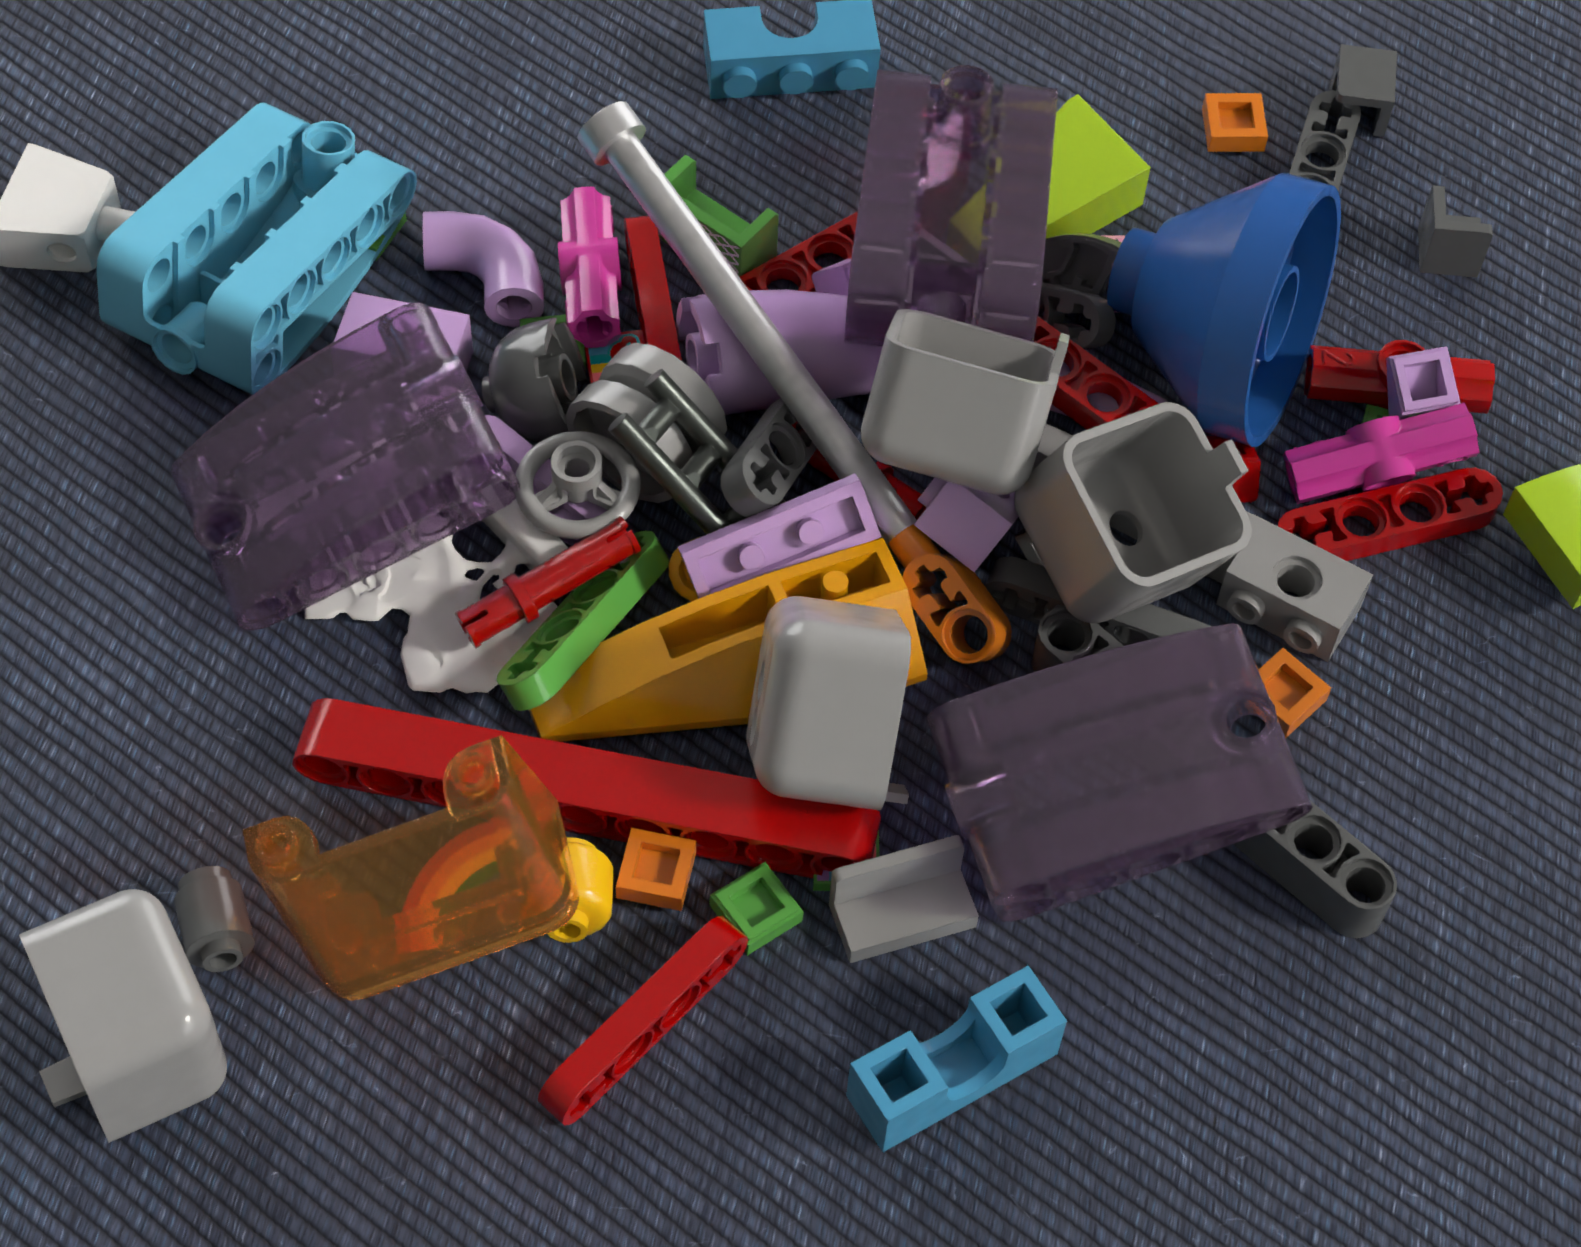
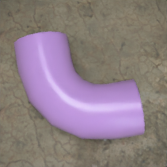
[423,211,544,327]

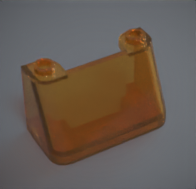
[243,735,579,1001]

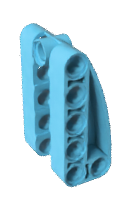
[96,103,417,397]

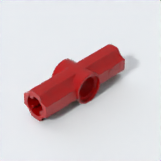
[1304,340,1495,414]

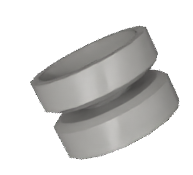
[565,343,727,503]

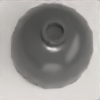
[482,318,587,442]

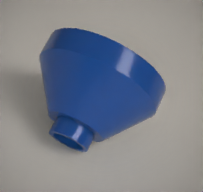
[1107,173,1341,447]

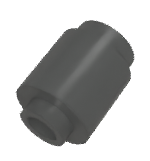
[174,866,255,972]

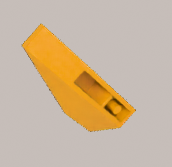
[529,538,928,742]

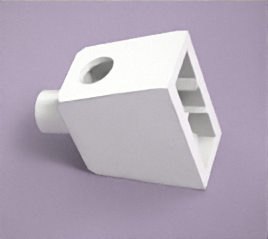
[0,143,135,273]

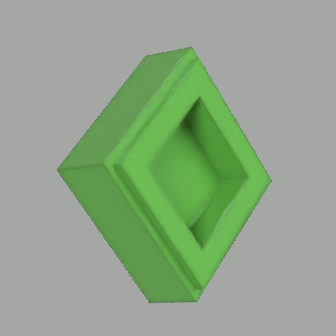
[709,862,804,956]

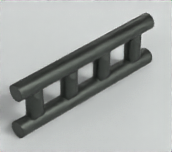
[608,369,786,534]

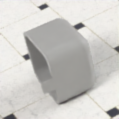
[861,309,1070,495]
[1014,402,1252,623]
[746,596,911,810]
[19,889,227,1143]

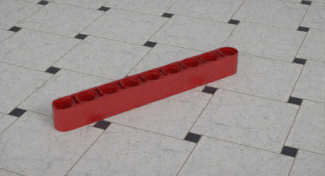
[292,698,881,878]

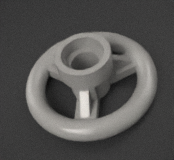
[514,431,641,539]

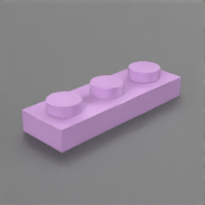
[678,474,881,599]

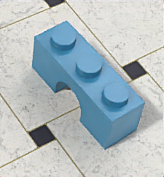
[703,0,881,99]
[846,965,1067,1152]

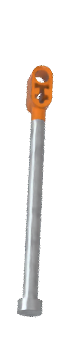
[577,101,1012,664]

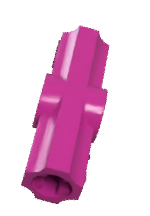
[558,187,622,348]
[1283,403,1479,504]

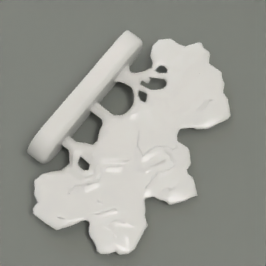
[252,409,568,693]

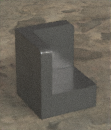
[1330,44,1397,138]
[1418,185,1493,277]

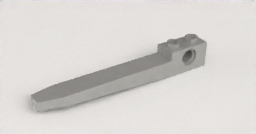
[1032,424,1373,662]

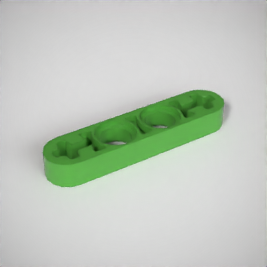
[496,530,669,711]

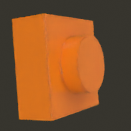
[1202,93,1268,152]
[1237,648,1331,738]
[616,828,696,911]

